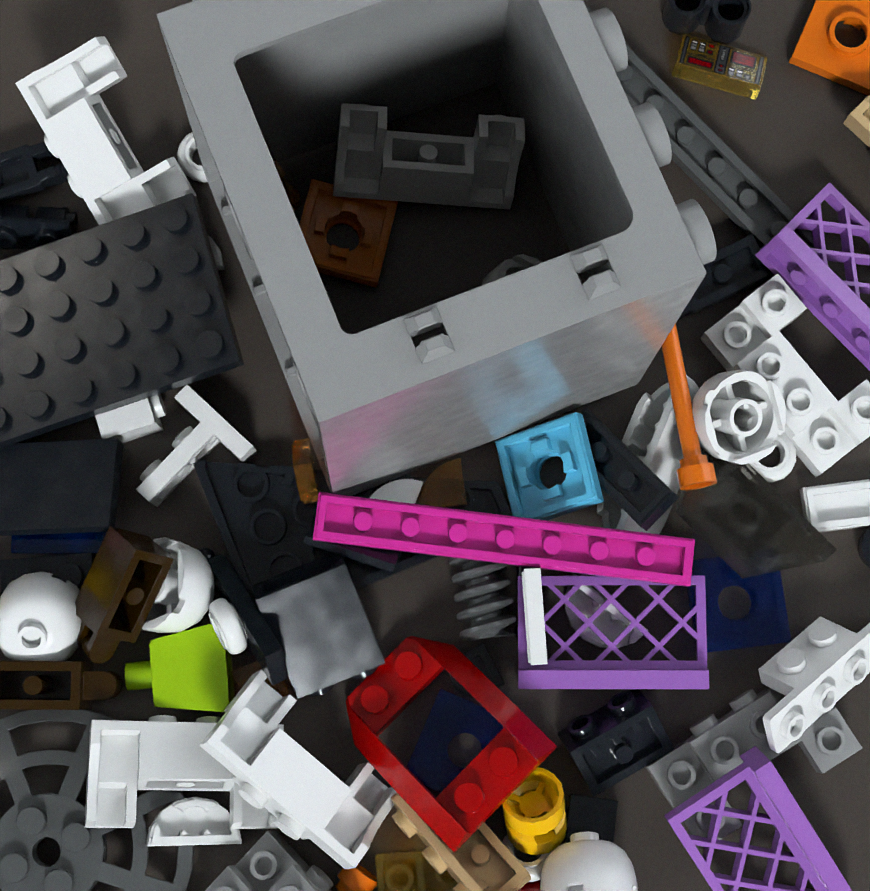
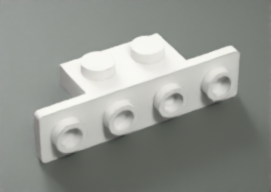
[758,616,870,753]

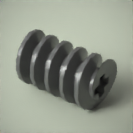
[449,557,516,641]

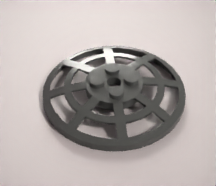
[0,709,195,891]

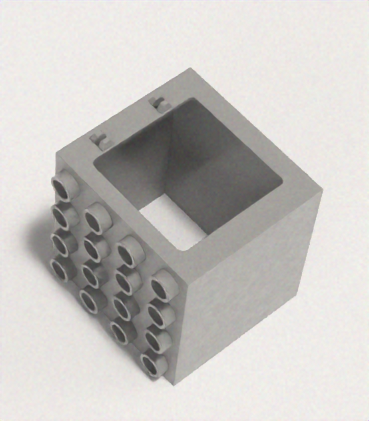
[156,0,717,496]

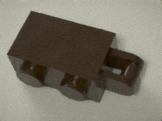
[75,526,174,664]
[0,661,123,710]

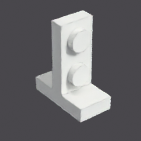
[136,385,258,507]

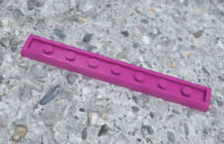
[313,492,695,587]

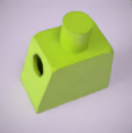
[125,624,235,712]

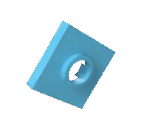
[495,412,604,520]

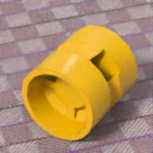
[502,767,567,855]

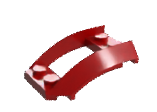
[346,636,557,852]

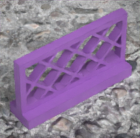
[755,182,870,371]
[518,575,709,689]
[664,746,852,891]

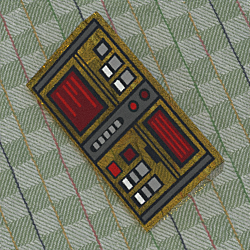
[671,34,768,99]

